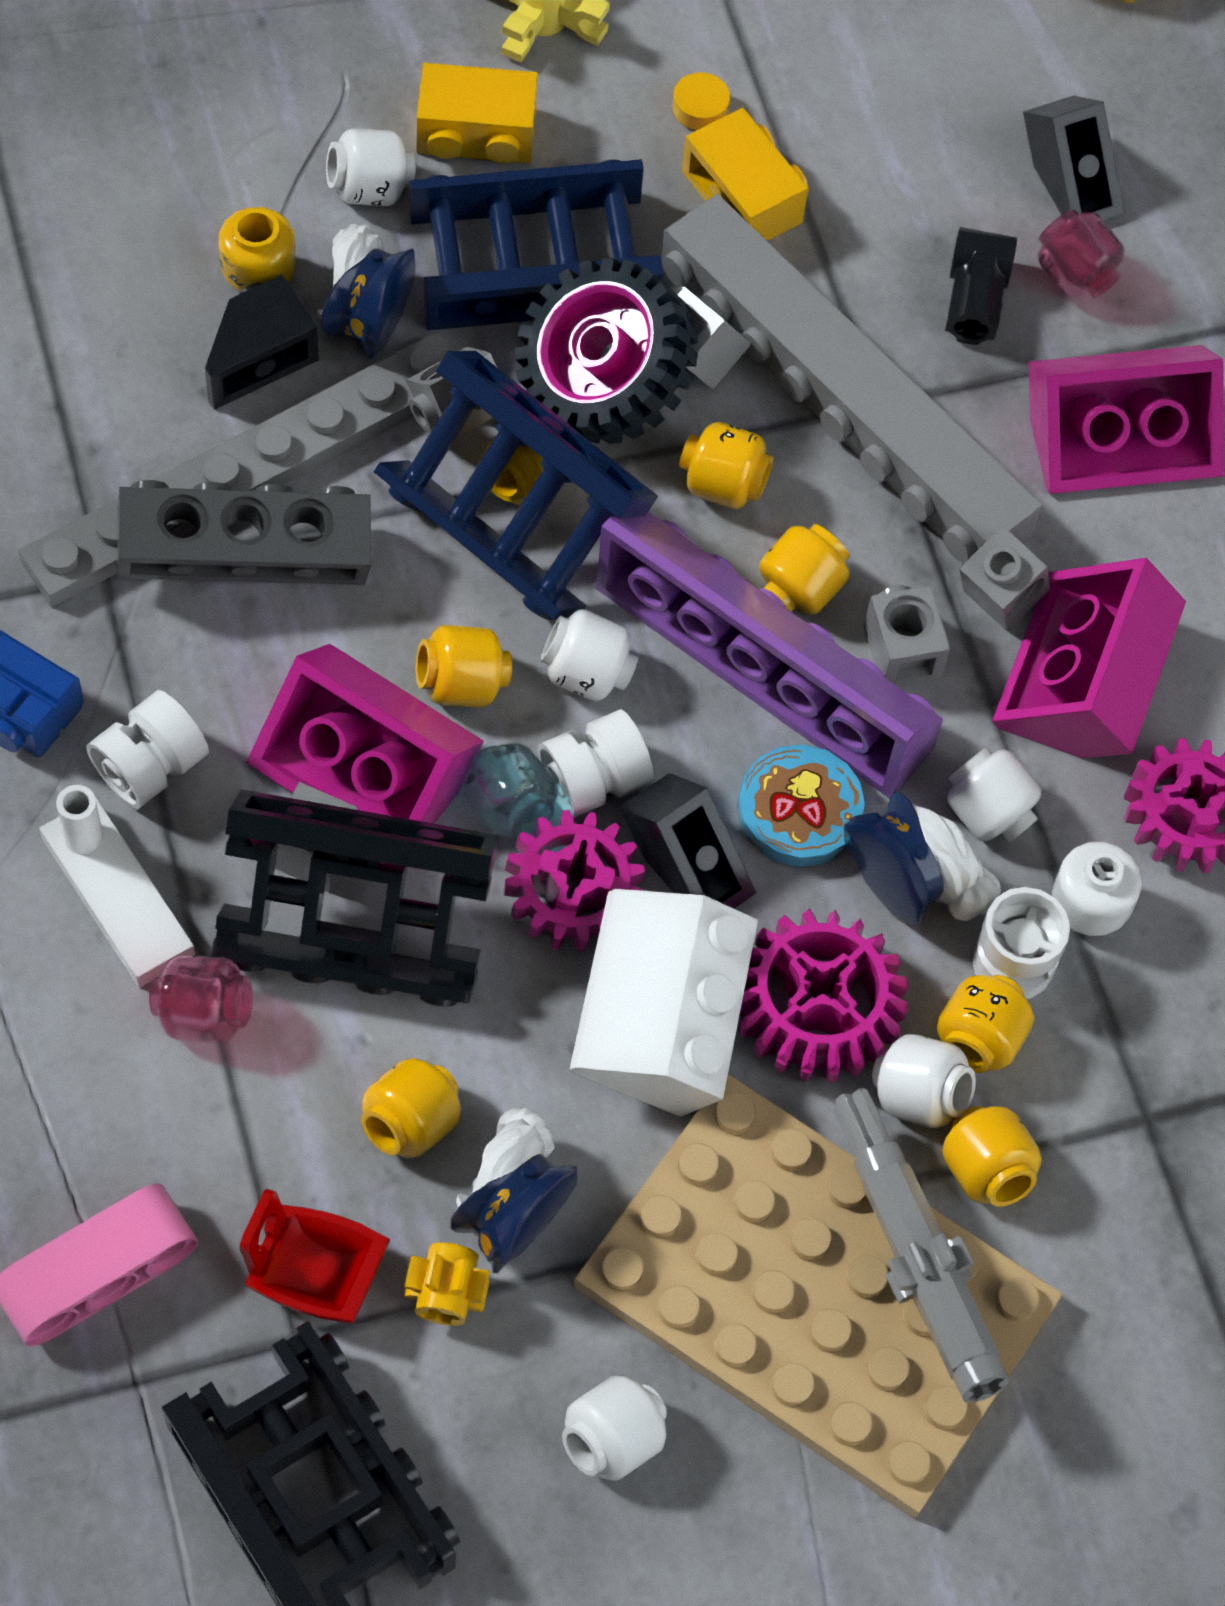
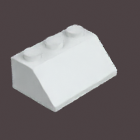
[569,889,758,1117]

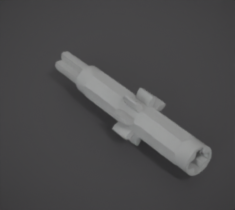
[834,1088,1009,1403]

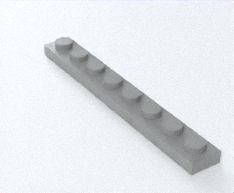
[18,331,451,608]

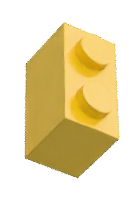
[417,63,538,163]
[682,107,809,241]

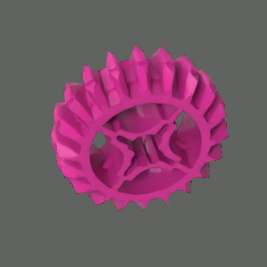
[739,908,908,1084]

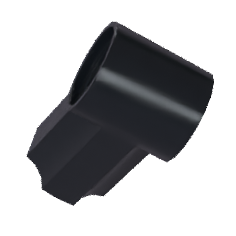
[945,227,1017,345]

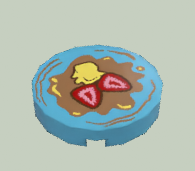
[737,744,865,867]

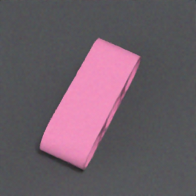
[0,1184,199,1347]

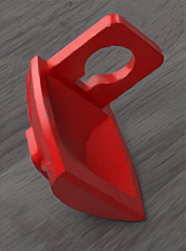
[239,1189,390,1324]

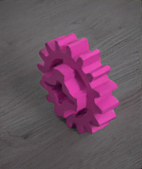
[1123,738,1225,874]
[503,810,645,952]

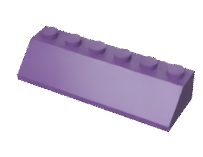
[596,512,943,799]

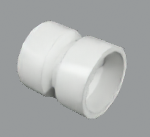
[86,690,209,810]
[538,709,654,818]
[972,887,1070,999]

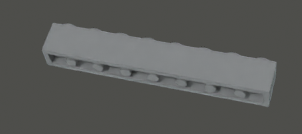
[661,193,1043,562]

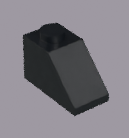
[1023,95,1125,230]
[205,275,319,410]
[619,773,757,909]

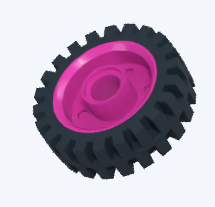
[515,258,698,444]

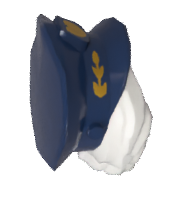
[317,224,415,359]
[843,792,1001,927]
[450,1107,577,1273]

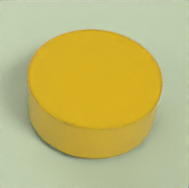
[672,72,730,130]

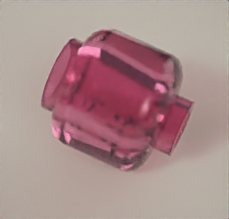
[1038,209,1125,298]
[149,955,253,1044]

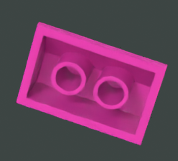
[1028,345,1224,494]
[992,557,1186,758]
[246,644,484,824]

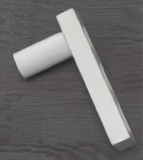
[39,785,195,988]

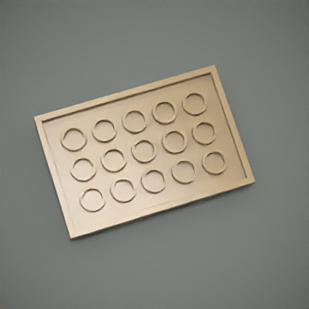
[574,1074,1063,1520]

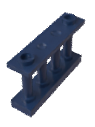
[410,159,663,331]
[374,351,658,620]

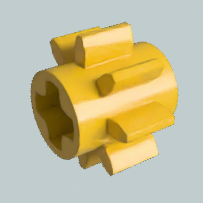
[404,1242,490,1326]

